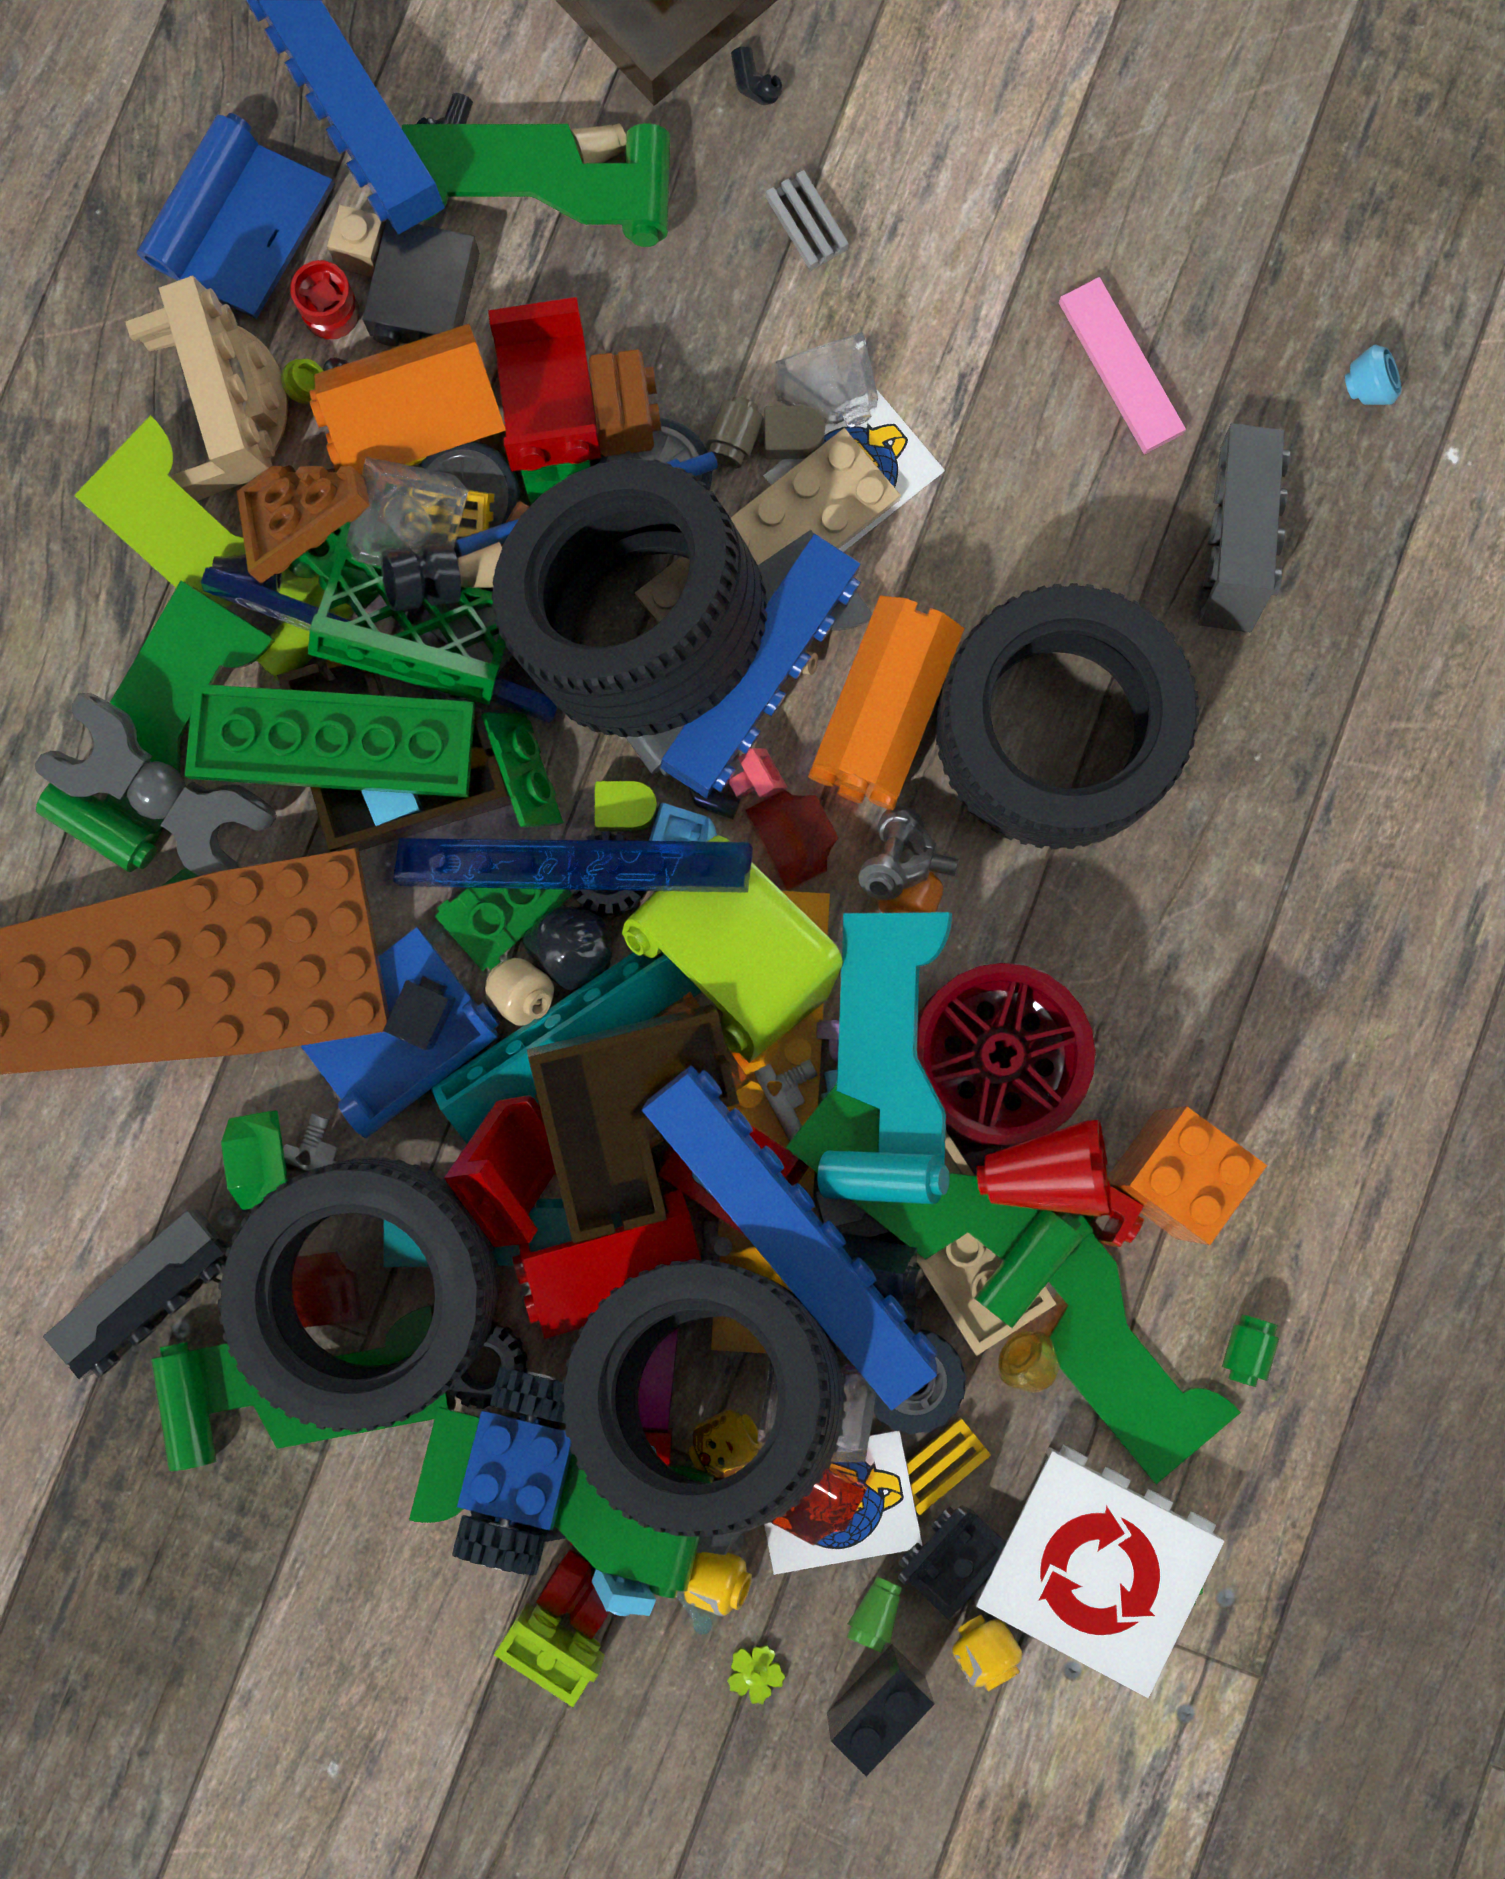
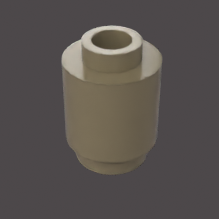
[707,396,764,468]

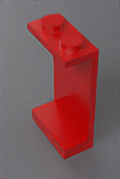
[488,297,601,471]
[512,1190,701,1339]

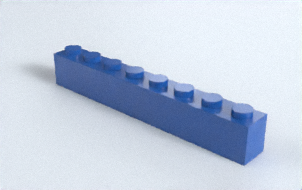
[246,0,445,234]
[642,1065,938,1411]

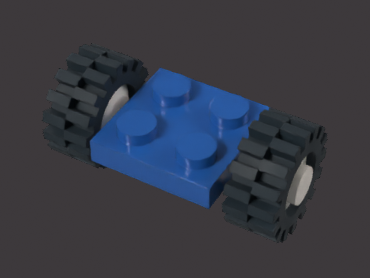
[452,1367,572,1576]

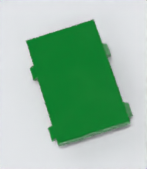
[481,712,564,827]
[435,839,572,971]

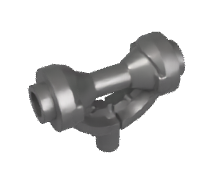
[858,806,959,900]

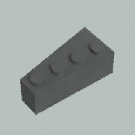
[1198,423,1290,633]

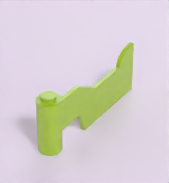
[74,415,355,682]

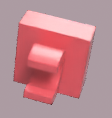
[729,748,788,797]

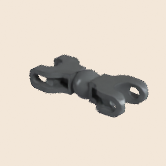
[35,693,277,876]

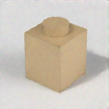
[327,204,385,277]

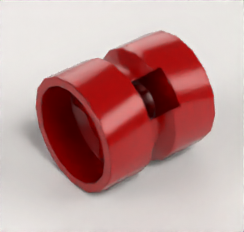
[290,260,359,340]
[535,1549,610,1640]

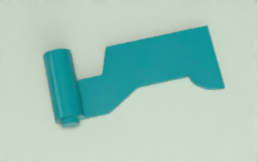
[818,912,953,1204]

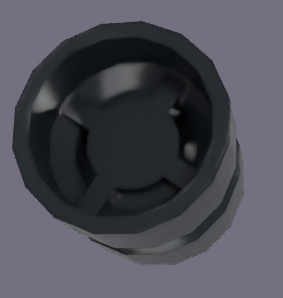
[381,542,461,612]

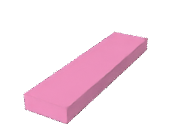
[1059,277,1186,455]

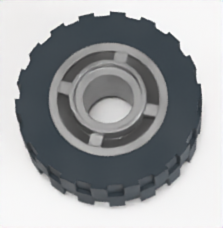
[862,1328,966,1434]

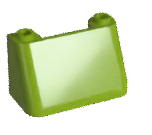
[622,835,843,1063]

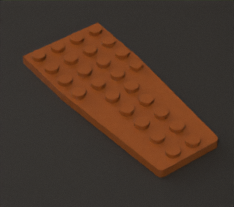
[0,848,389,1075]

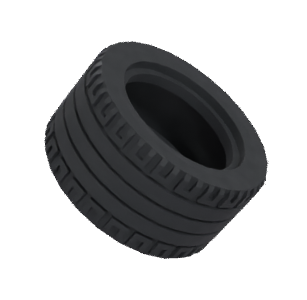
[492,459,768,737]
[935,583,1199,850]
[218,1157,499,1432]
[561,1259,847,1537]

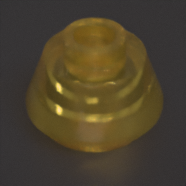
[998,1331,1059,1393]

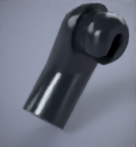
[731,47,783,105]

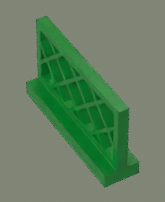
[308,548,506,705]

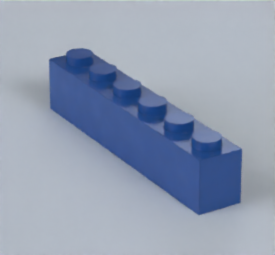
[661,533,861,799]

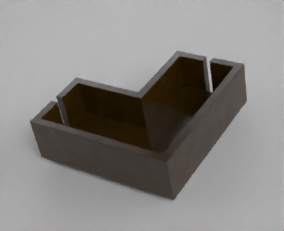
[556,0,777,106]
[277,660,512,852]
[527,1004,739,1243]

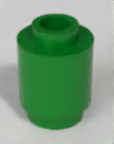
[1222,1314,1279,1387]

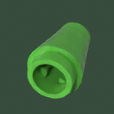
[847,1576,902,1653]

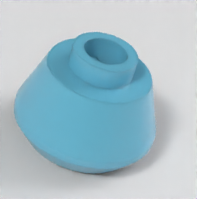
[1345,345,1401,405]

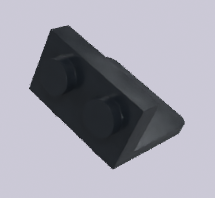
[897,1505,1006,1621]

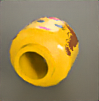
[689,1410,762,1480]

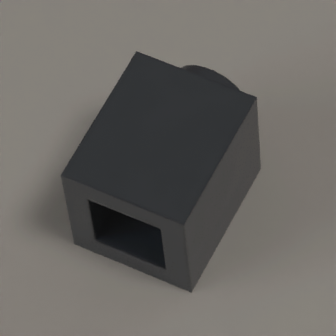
[383,975,456,1050]

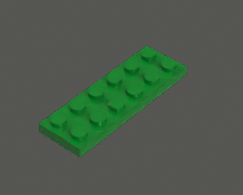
[185,684,476,797]

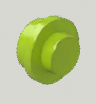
[281,359,323,404]

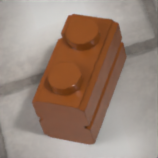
[589,349,662,456]

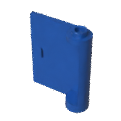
[301,927,500,1138]

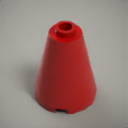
[977,1119,1112,1217]

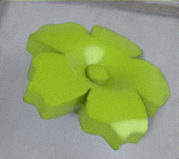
[727,1645,785,1704]

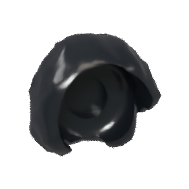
[523,905,612,991]

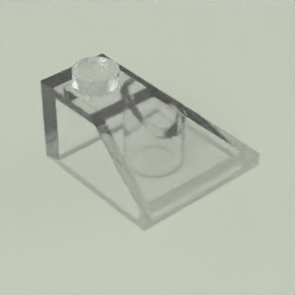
[774,332,878,427]

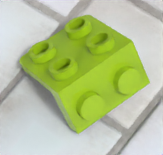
[494,1603,605,1707]

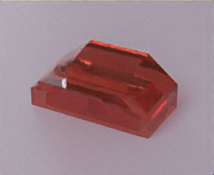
[745,790,838,891]
[292,1251,362,1328]
[771,1466,868,1546]

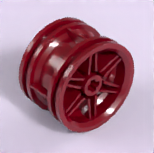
[917,963,1096,1146]

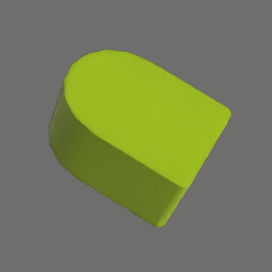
[595,781,658,832]

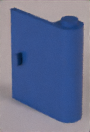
[136,113,335,319]

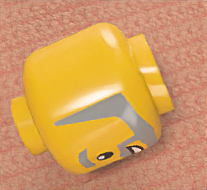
[684,1552,752,1616]
[952,1615,1023,1692]

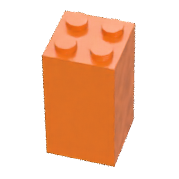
[309,324,506,477]
[1107,1106,1268,1245]

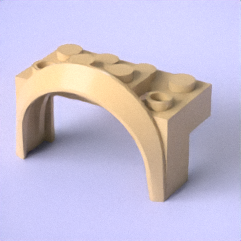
[126,276,288,501]

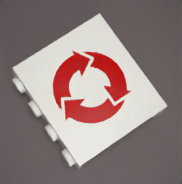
[974,1445,1224,1698]

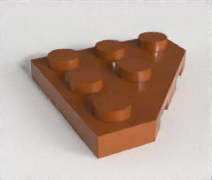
[236,466,370,583]

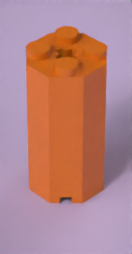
[808,595,965,810]

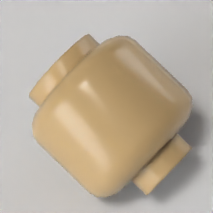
[485,958,554,1026]

